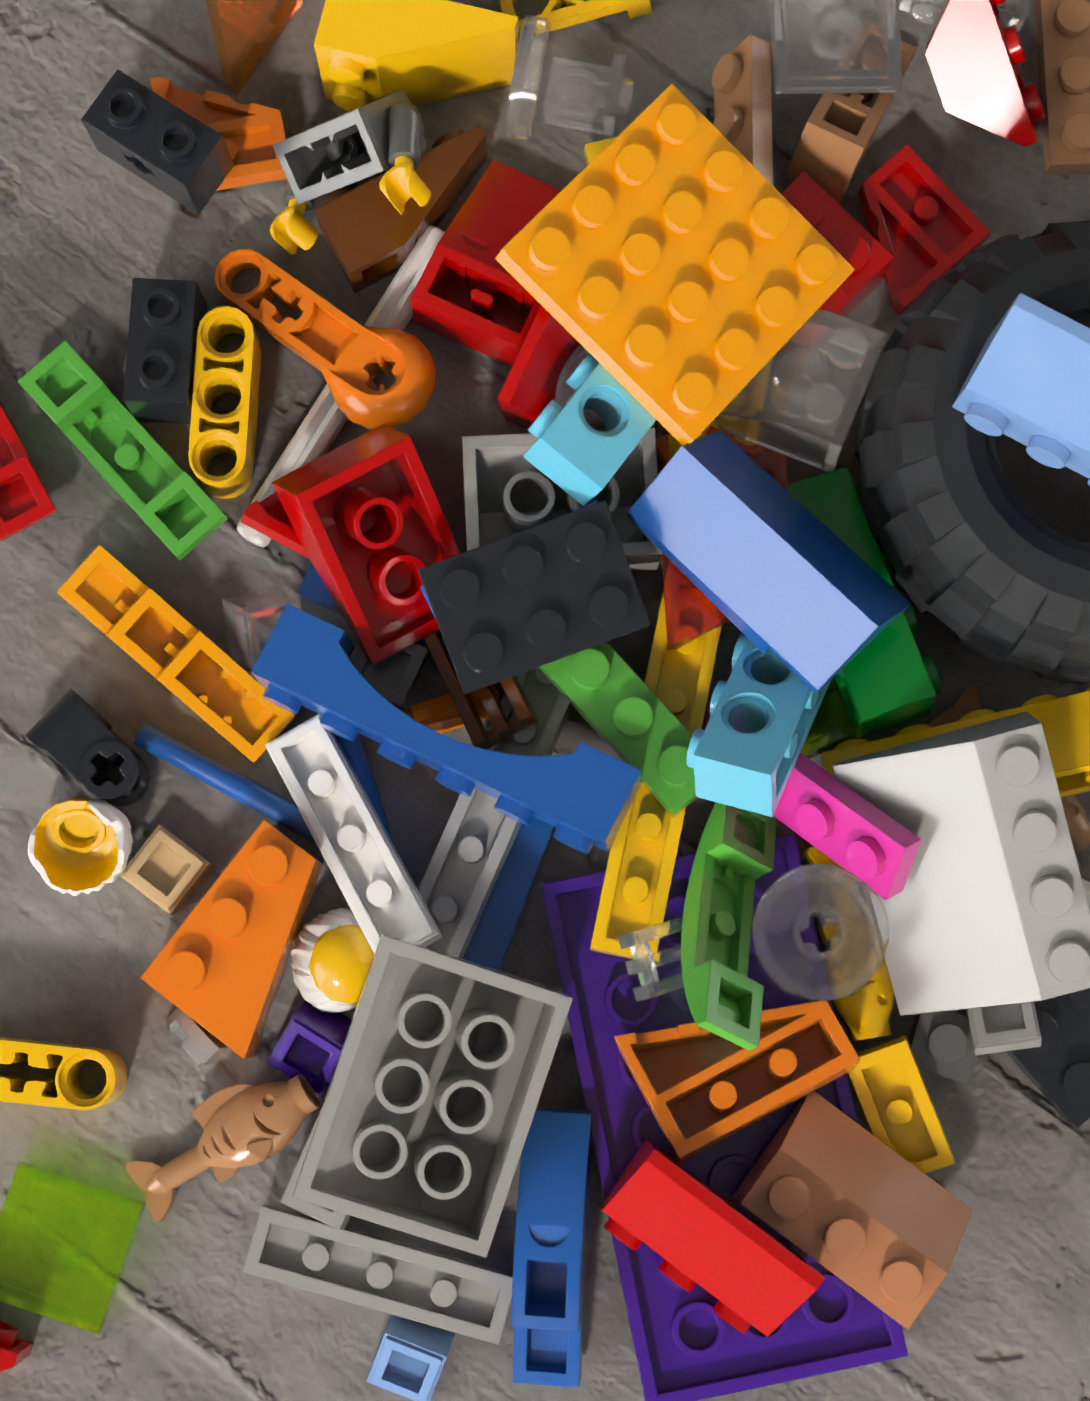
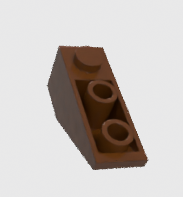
[314,124,487,293]

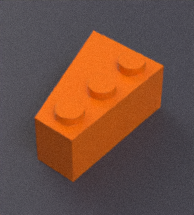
[140,820,323,1059]
[614,1000,860,1164]

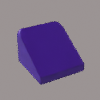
[267,1000,352,1097]

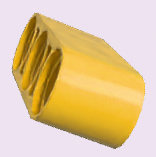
[188,306,262,499]

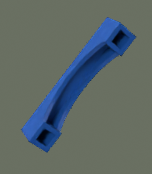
[251,604,642,854]

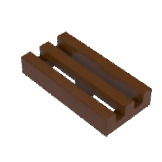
[424,632,537,750]

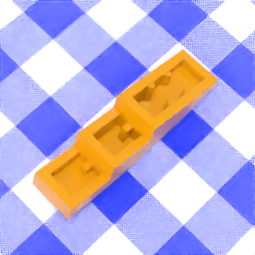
[56,545,296,763]

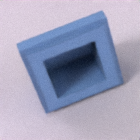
[366,1315,455,1401]

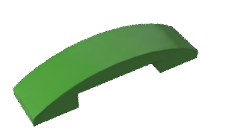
[18,341,228,561]
[681,802,777,1051]

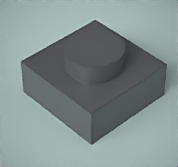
[352,643,430,710]
[908,1011,977,1085]

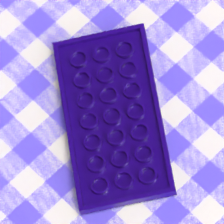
[541,834,908,1401]

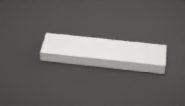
[265,714,443,954]

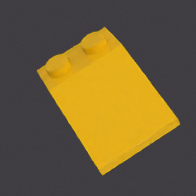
[314,0,519,111]

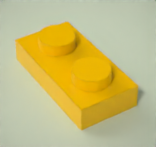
[848,1035,955,1174]

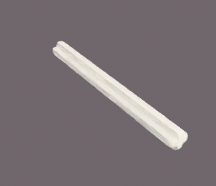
[237,226,445,547]

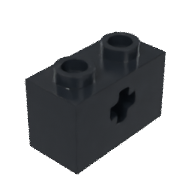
[81,69,234,215]
[123,278,208,424]

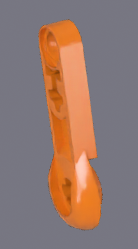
[214,249,437,429]

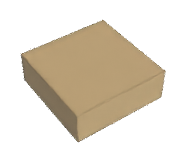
[120,824,213,915]

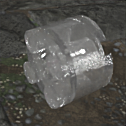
[750,864,889,1002]

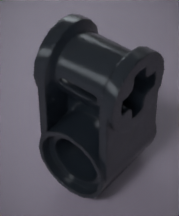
[26,688,150,807]

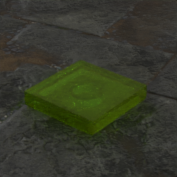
[0,1162,146,1334]

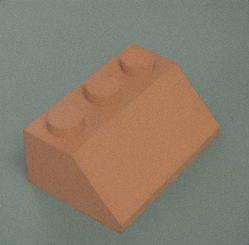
[733,1091,973,1330]

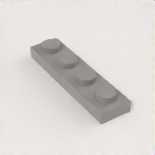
[243,1204,513,1345]

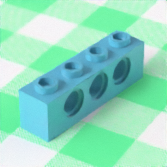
[523,353,656,506]
[686,633,831,817]

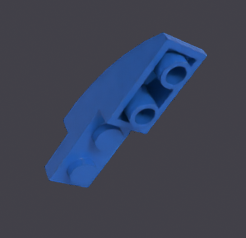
[511,1107,593,1388]

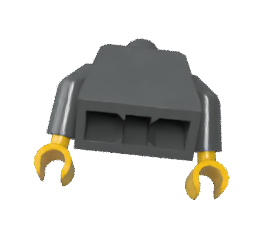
[270,89,431,255]

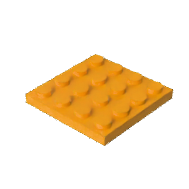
[495,84,855,446]

